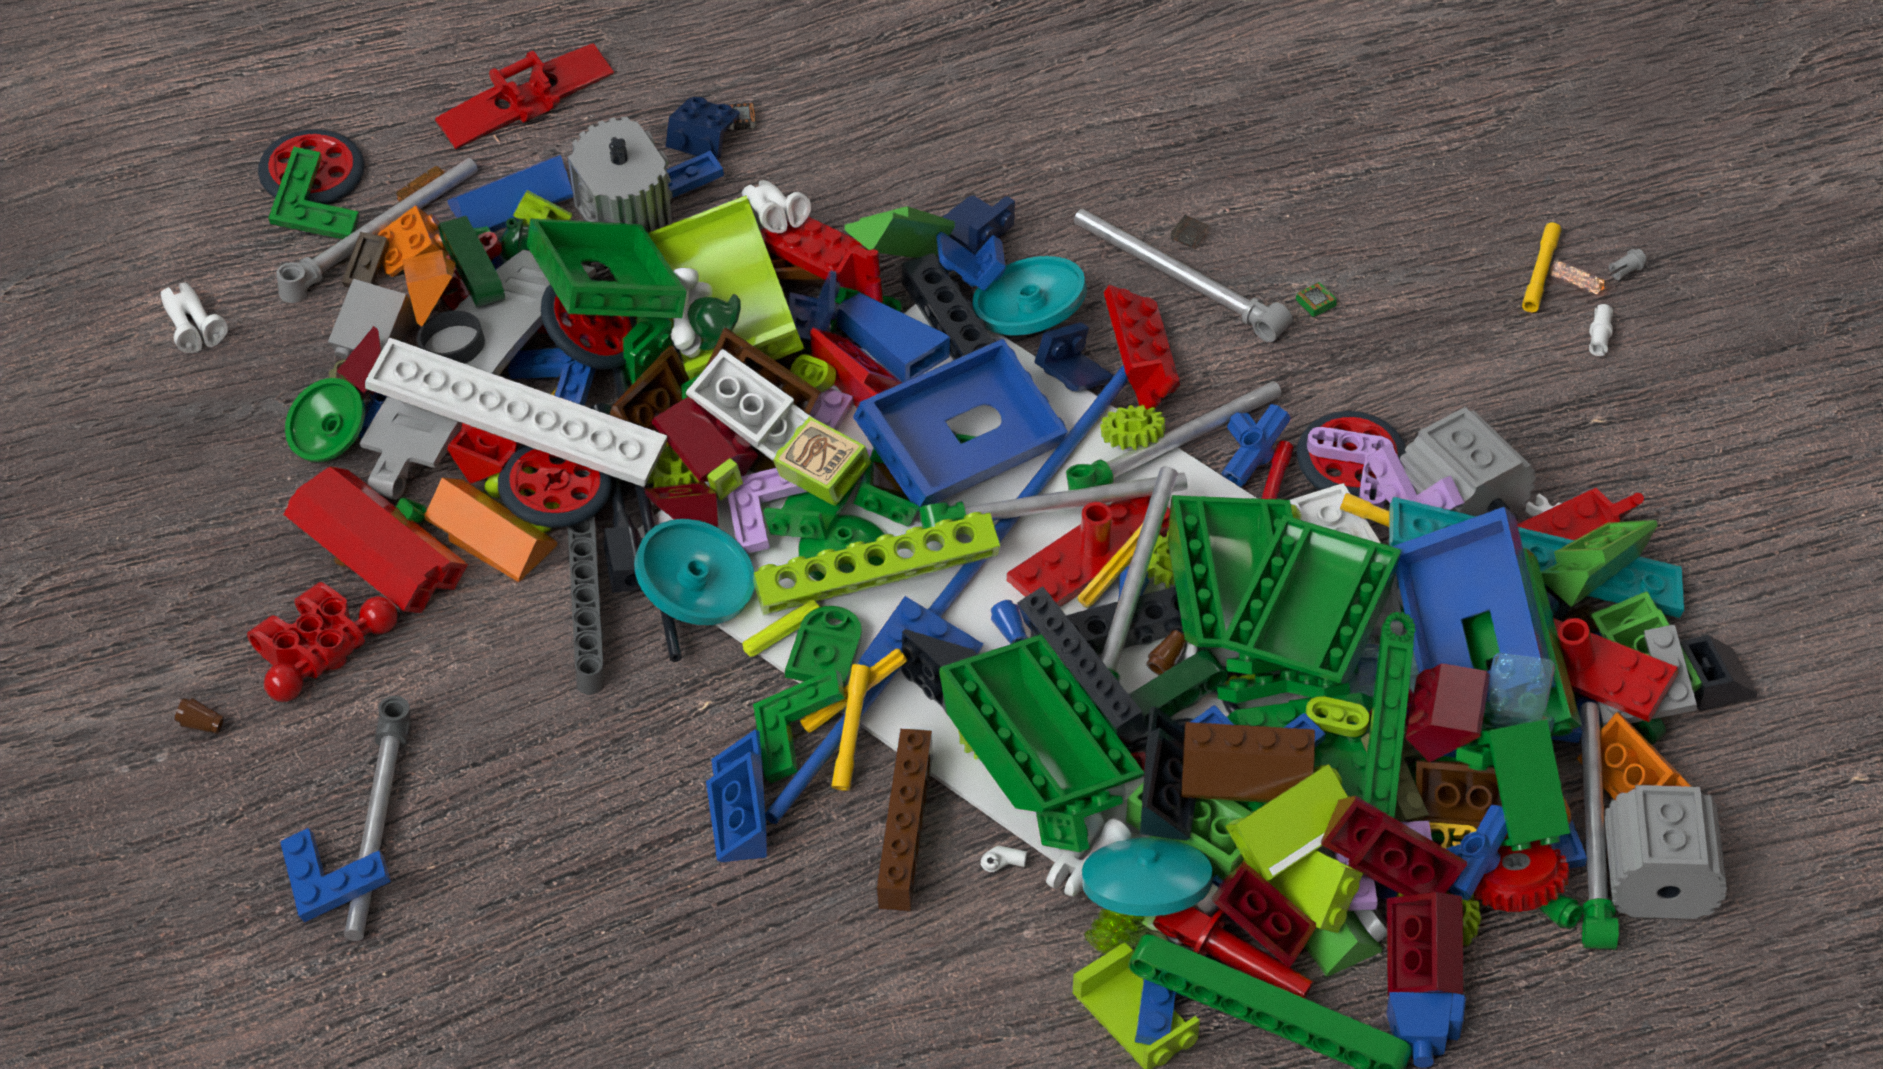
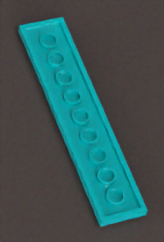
[1389,496,1684,618]

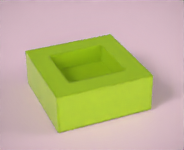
[707,458,743,500]

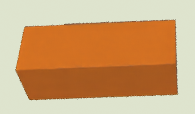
[402,250,456,326]
[424,477,557,582]
[1577,712,1692,800]

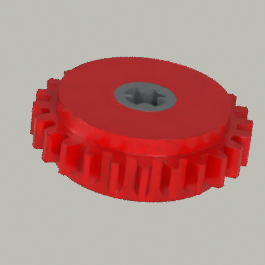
[1474,840,1569,912]

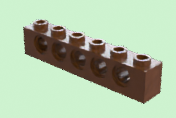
[877,728,933,911]

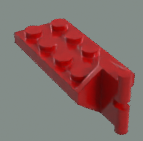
[760,216,883,303]
[1103,285,1181,409]
[1517,488,1644,541]

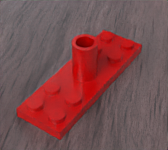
[1006,496,1170,607]
[1493,618,1679,722]

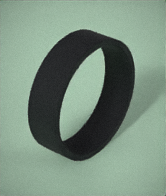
[417,311,485,364]

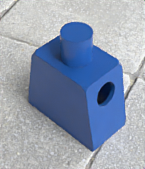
[1386,992,1452,1068]

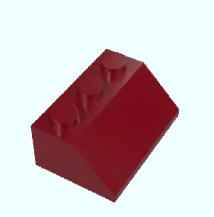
[652,396,758,482]
[1406,663,1490,763]
[1211,861,1316,968]
[1387,892,1463,996]

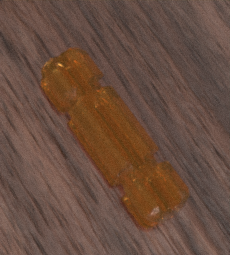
[396,166,444,202]
[1550,260,1605,295]

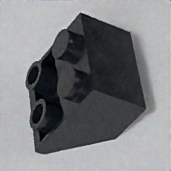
[1680,635,1757,711]

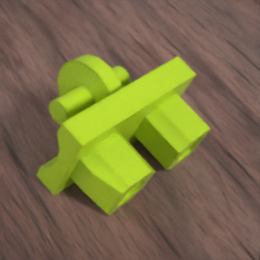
[513,190,572,225]

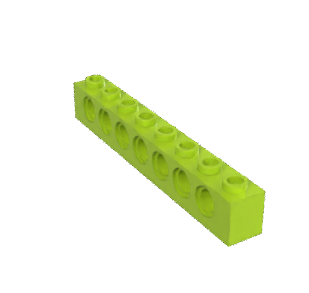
[753,512,1000,615]

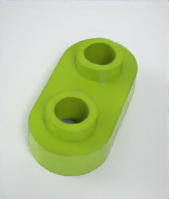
[790,354,836,392]
[1306,696,1369,737]

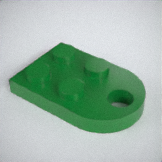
[785,606,862,688]

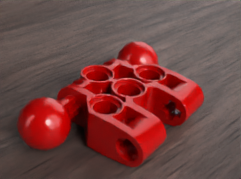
[247,582,398,702]

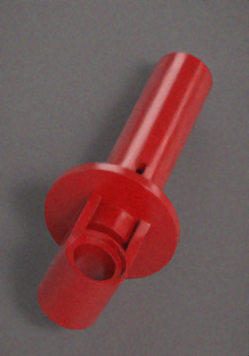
[1152,907,1313,999]

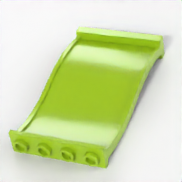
[648,195,804,380]

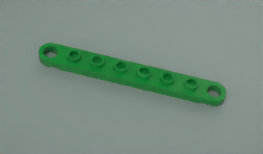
[1362,612,1416,818]

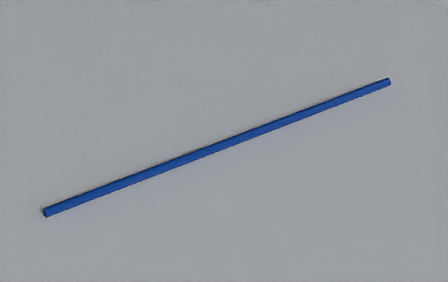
[765,365,1129,824]

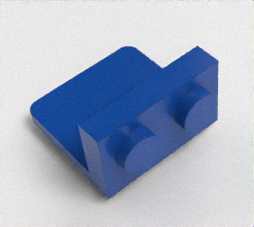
[936,232,1006,291]

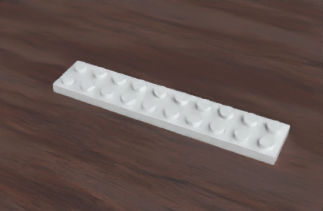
[365,337,667,487]

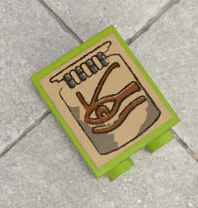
[773,416,872,506]

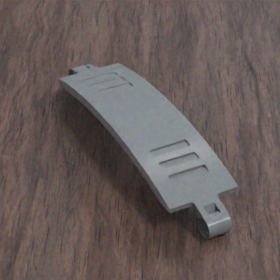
[360,250,596,500]

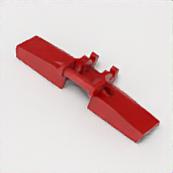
[435,43,614,150]

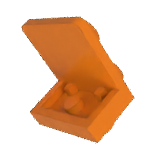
[378,205,449,277]

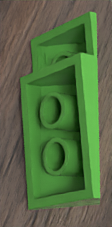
[844,206,955,258]
[1541,520,1657,607]
[1591,591,1702,693]
[1304,911,1382,977]

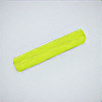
[742,600,820,657]

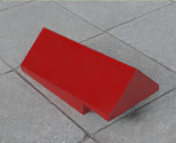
[810,327,902,408]
[447,377,522,484]

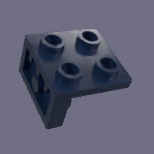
[1034,322,1113,392]

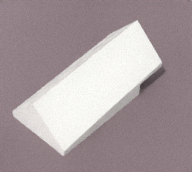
[686,349,811,460]

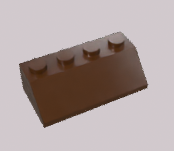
[1181,722,1315,802]

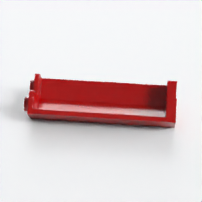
[283,466,468,613]

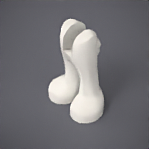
[742,180,811,233]
[671,268,712,358]
[161,282,228,353]
[1046,812,1131,897]

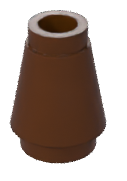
[1146,630,1187,676]
[174,698,224,734]

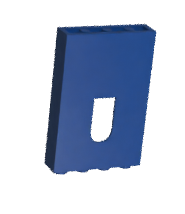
[853,339,1068,512]
[1392,507,1556,714]

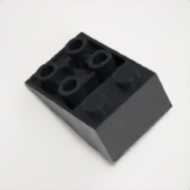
[901,629,978,714]

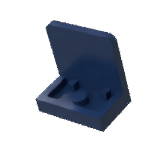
[665,97,740,160]
[943,196,1015,254]
[787,270,840,348]

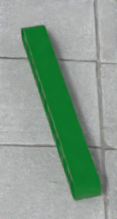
[1128,934,1412,1069]

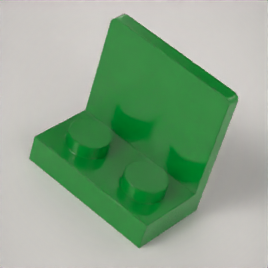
[630,317,672,386]
[1036,791,1123,852]

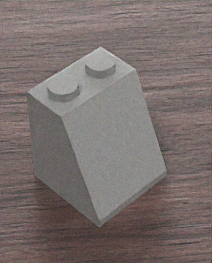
[328,279,417,359]

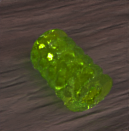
[1084,909,1145,954]

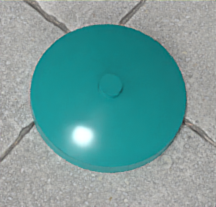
[972,256,1087,335]
[634,519,755,625]
[1082,837,1212,916]

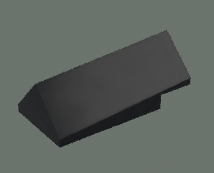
[1140,706,1196,841]

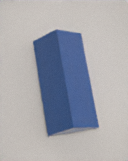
[448,155,574,232]
[706,729,767,862]

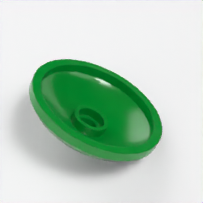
[285,378,365,462]
[798,515,885,581]

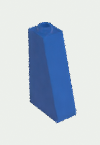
[837,293,950,383]

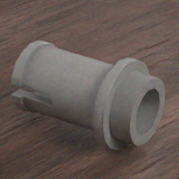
[1609,249,1647,280]

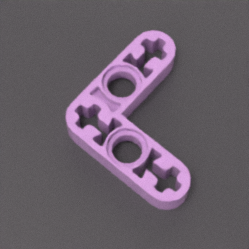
[1307,427,1393,508]

